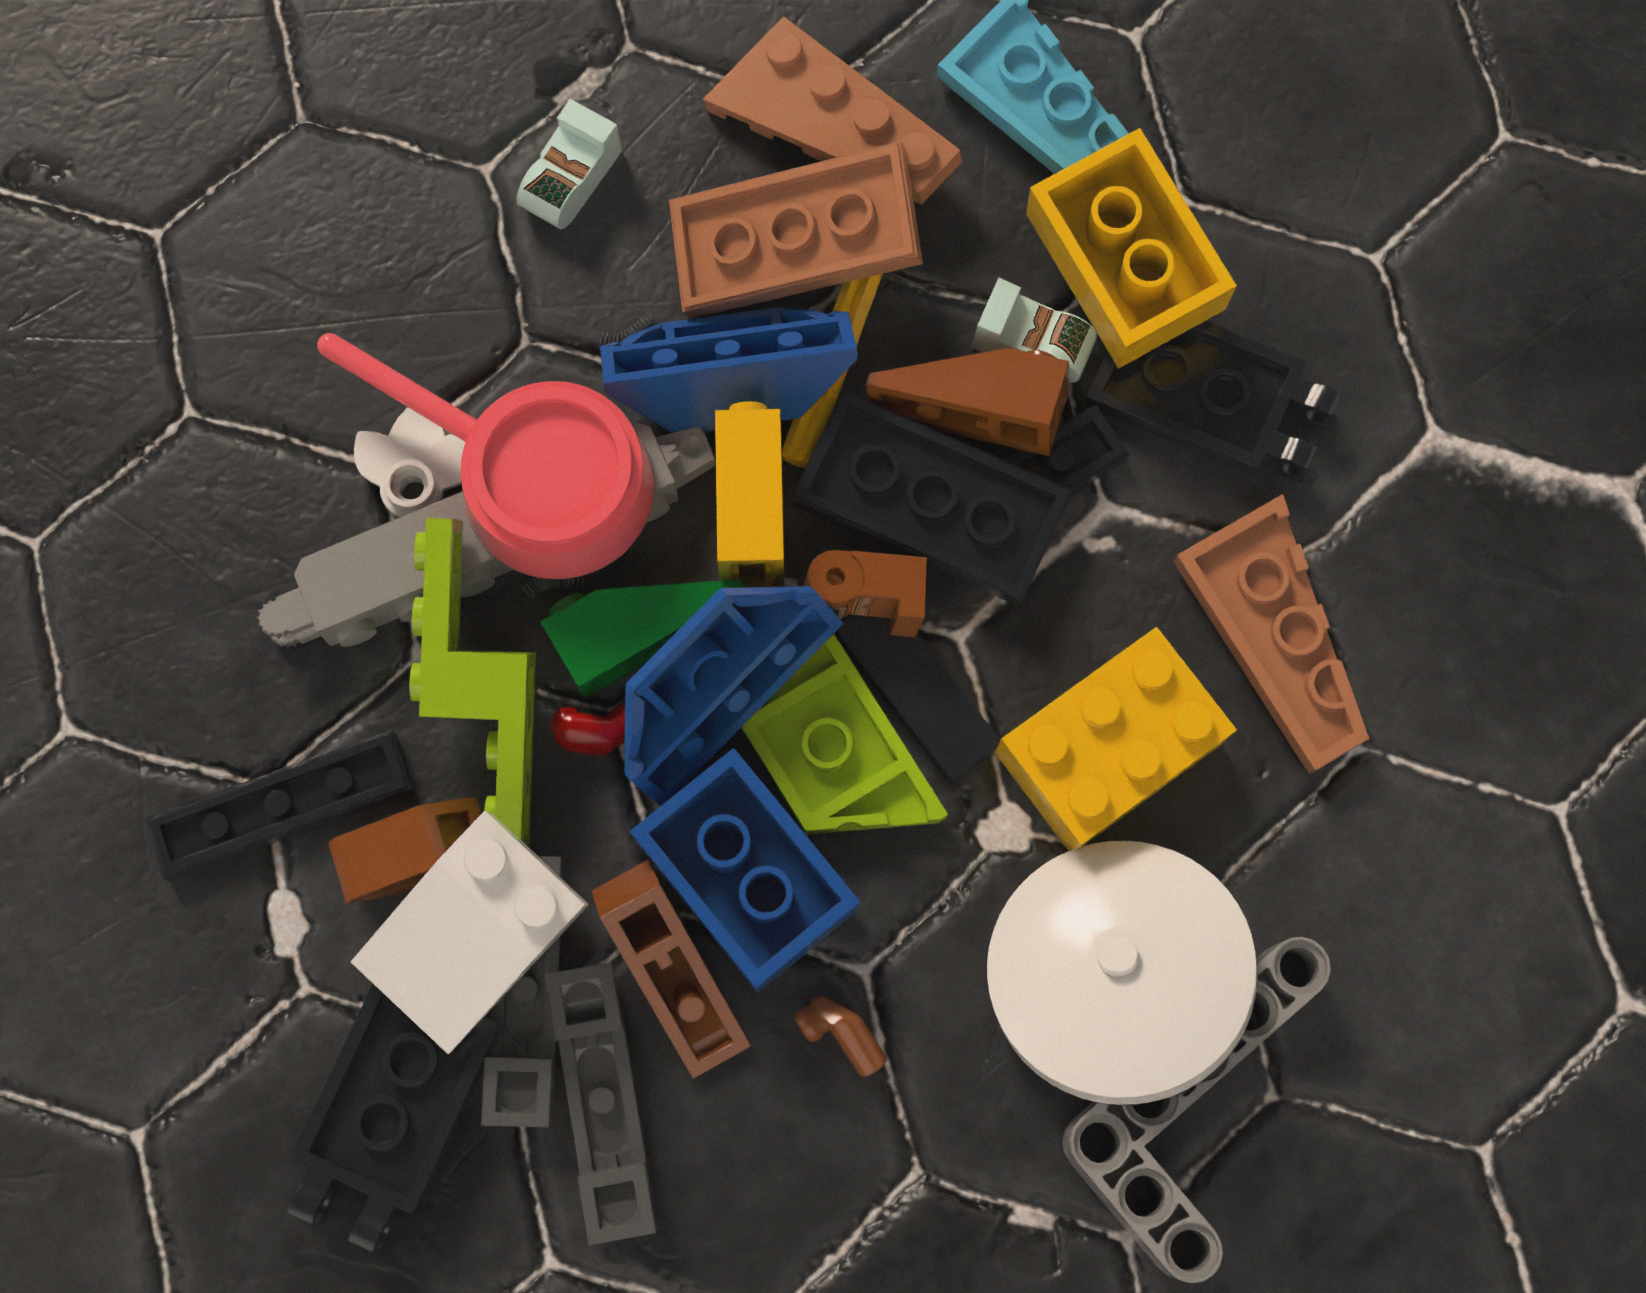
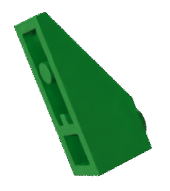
[540,579,745,700]

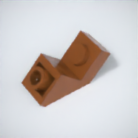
[328,797,481,904]

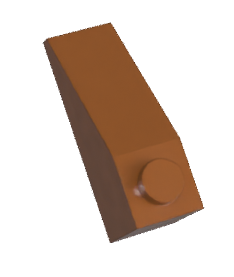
[866,348,1069,456]
[591,859,751,1079]

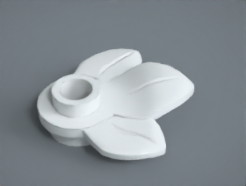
[354,407,465,518]

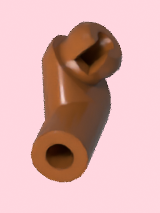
[794,996,887,1077]

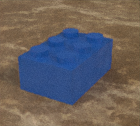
[630,748,860,994]

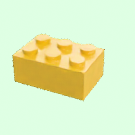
[1026,128,1237,369]
[994,627,1237,851]

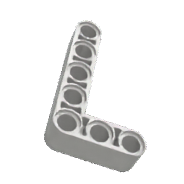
[1062,937,1331,1283]

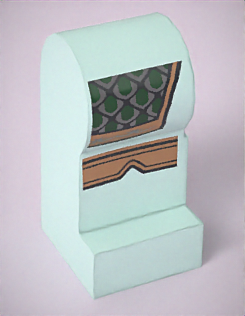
[516,99,622,229]
[971,278,1097,383]

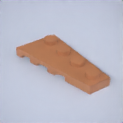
[703,16,962,205]
[1173,494,1369,775]

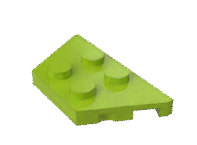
[740,634,948,835]

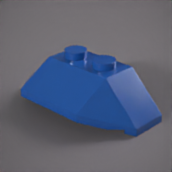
[600,306,858,434]
[625,586,844,806]

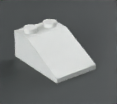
[351,811,589,1054]

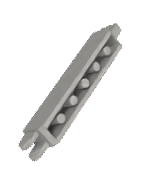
[257,420,715,648]

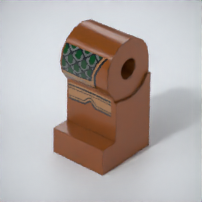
[804,550,927,637]

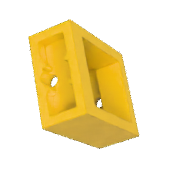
[715,402,785,588]

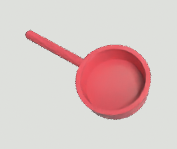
[317,333,654,579]

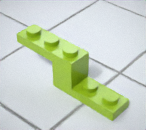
[409,518,536,847]

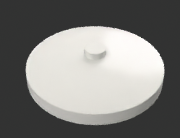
[987,841,1257,1105]

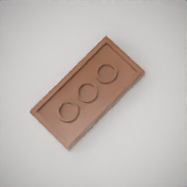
[669,141,923,319]

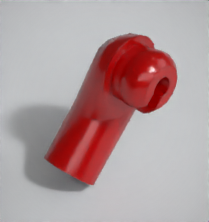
[549,700,625,756]

